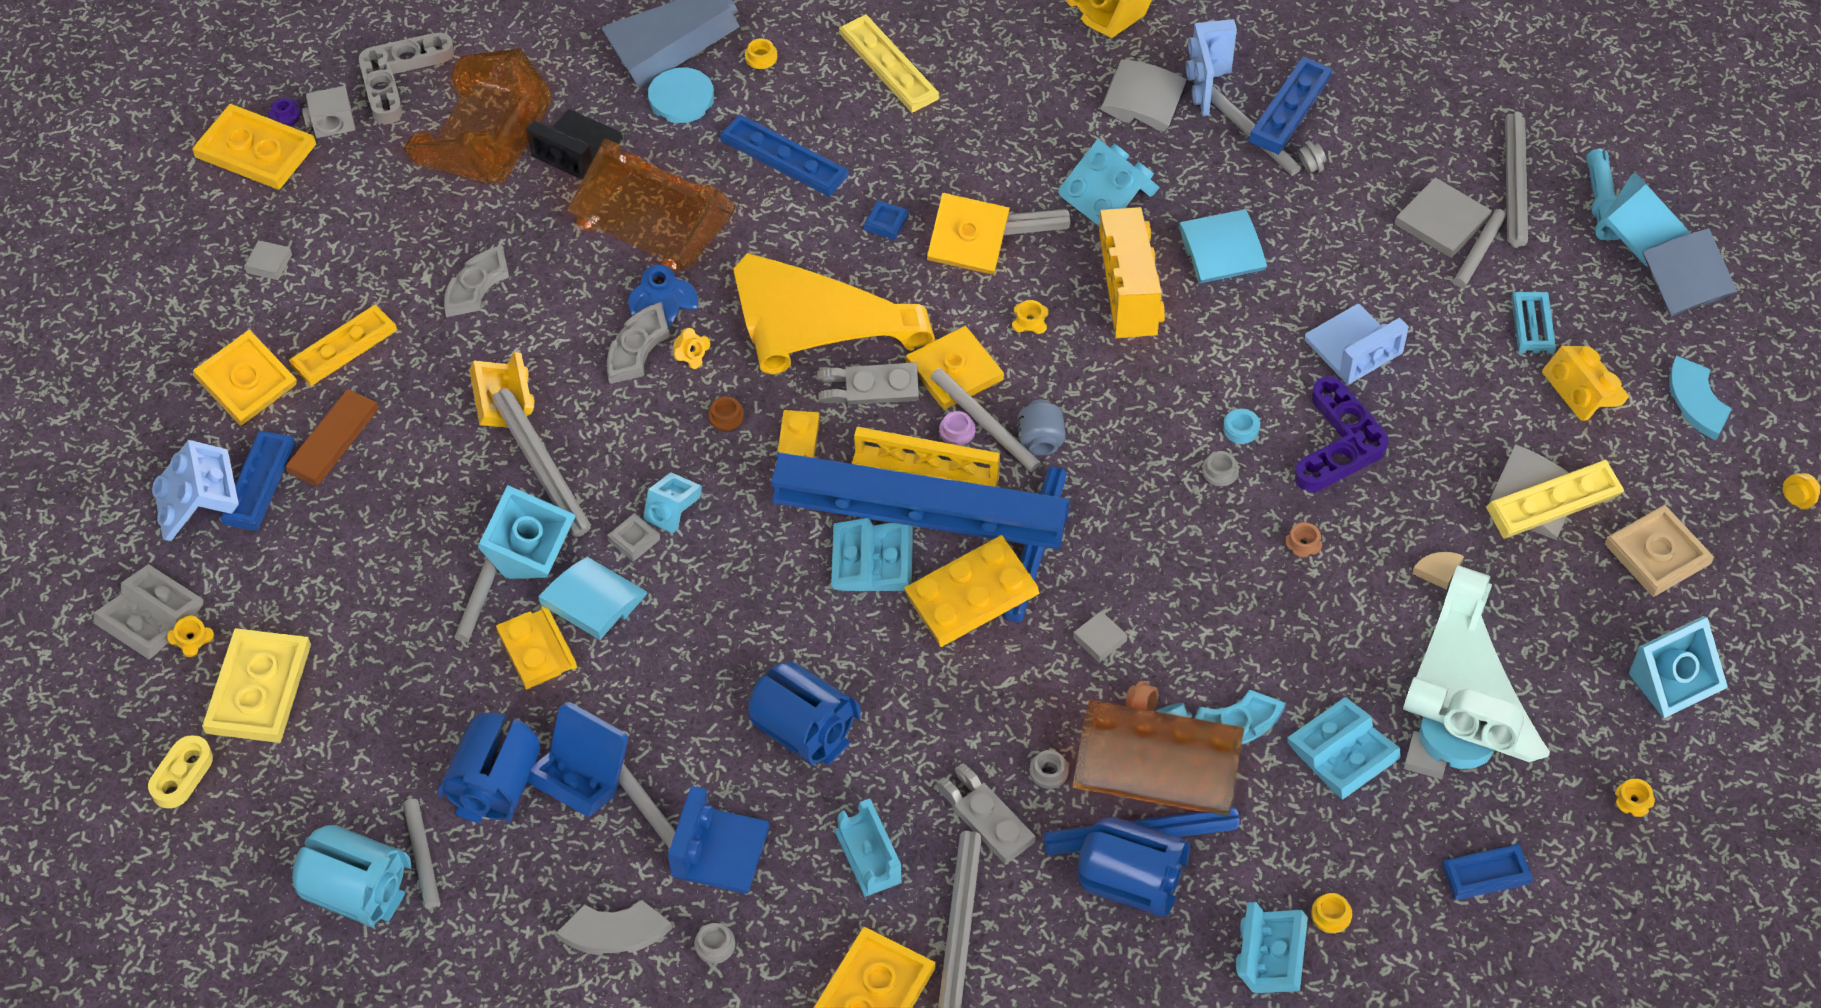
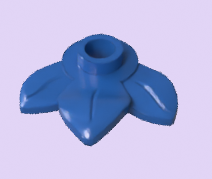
[628,265,699,328]

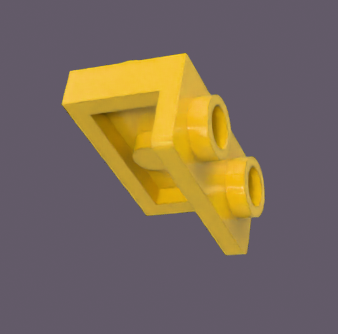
[1542,346,1630,421]
[469,352,534,428]

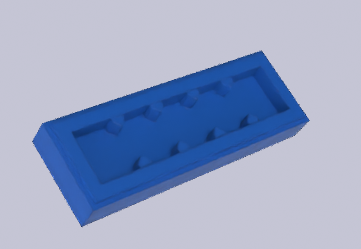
[220,430,296,531]

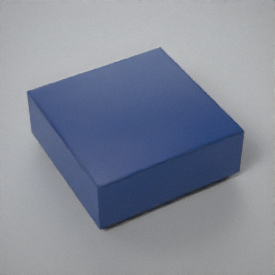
[864,200,909,240]

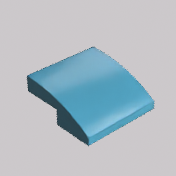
[1179,209,1267,284]
[831,518,913,591]
[539,557,647,640]
[1287,697,1401,800]

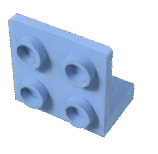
[1186,19,1237,116]
[1304,304,1409,385]
[152,440,239,541]

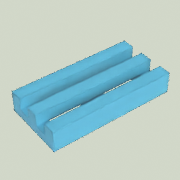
[1511,292,1556,353]

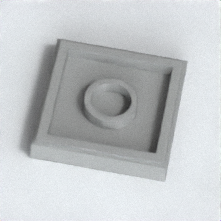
[1395,177,1492,258]

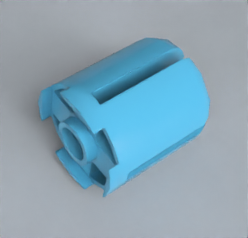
[292,825,411,929]

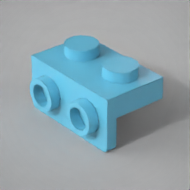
[1236,902,1308,993]

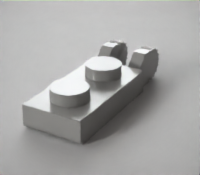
[817,362,919,405]
[936,763,1036,865]

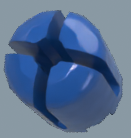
[748,662,861,766]
[438,712,540,824]
[1077,816,1190,917]

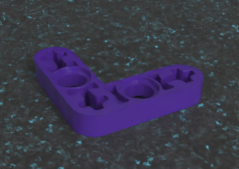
[1295,376,1388,492]

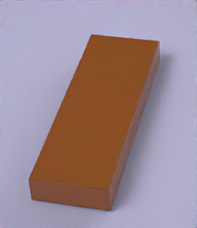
[285,389,379,487]

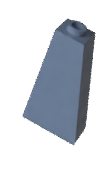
[602,0,740,88]

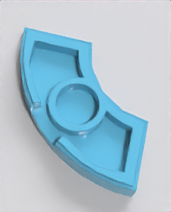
[1669,355,1732,440]
[1185,689,1286,748]

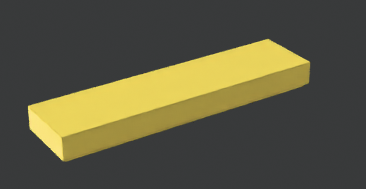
[839,14,939,113]
[1486,460,1624,539]

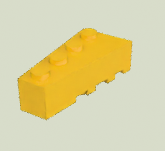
[1099,207,1165,338]

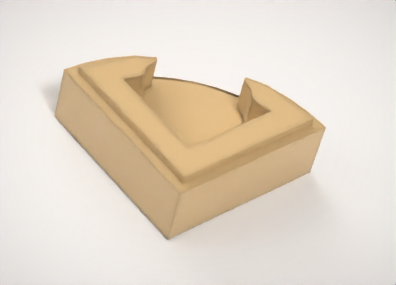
[1412,552,1464,590]

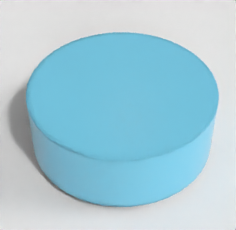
[1223,409,1260,444]

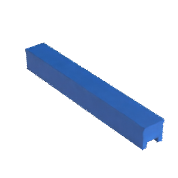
[771,452,1070,550]

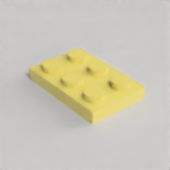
[202,628,311,743]

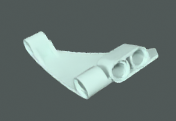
[1403,565,1550,762]

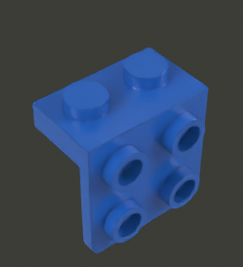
[527,702,628,818]

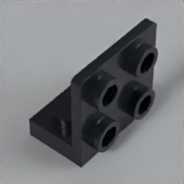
[526,109,623,182]

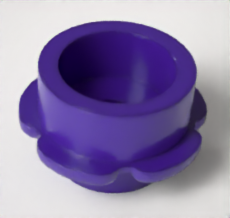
[268,98,301,126]

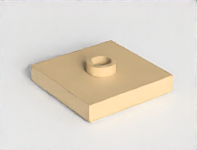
[1605,505,1714,597]

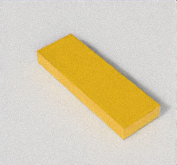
[289,304,397,387]

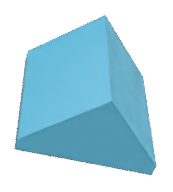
[1603,173,1691,266]
[478,485,576,579]
[1629,616,1728,718]

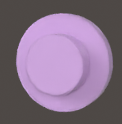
[939,411,975,446]

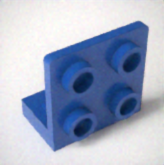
[668,786,770,894]

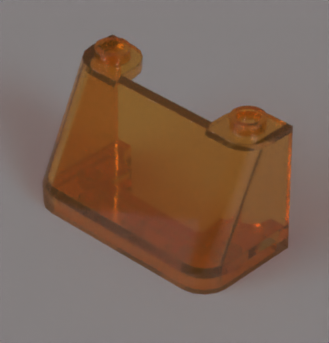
[403,48,551,185]
[567,138,736,273]

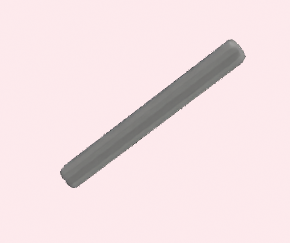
[1505,111,1528,248]
[493,388,591,537]
[938,830,981,1008]

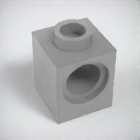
[302,86,355,138]

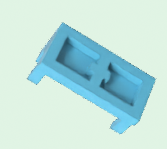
[834,799,902,897]

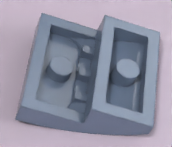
[1643,228,1737,317]

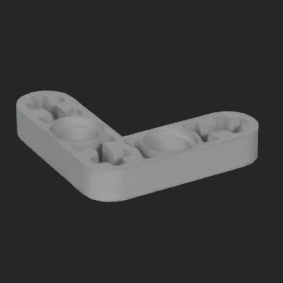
[359,32,454,124]

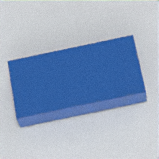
[1442,844,1533,900]

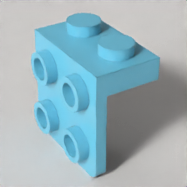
[1058,139,1160,226]

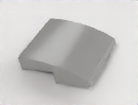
[1100,59,1187,132]
[1489,444,1569,540]
[93,564,203,659]

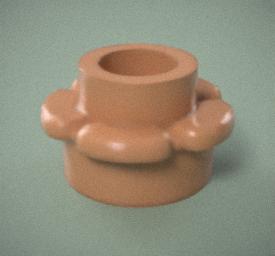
[1285,522,1322,558]
[1126,681,1158,718]

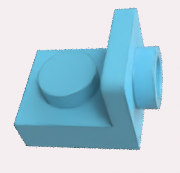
[643,472,702,533]

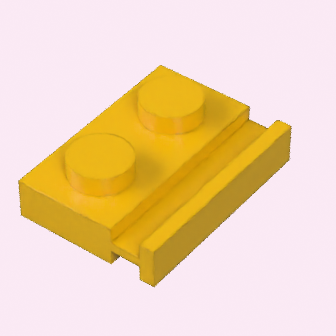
[496,606,577,690]

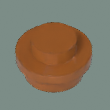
[708,396,744,431]

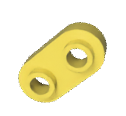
[148,735,213,808]

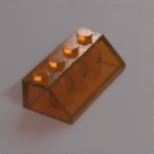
[1072,699,1244,816]

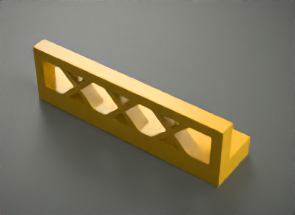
[852,427,1000,487]

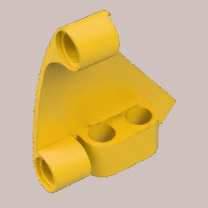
[733,253,934,374]

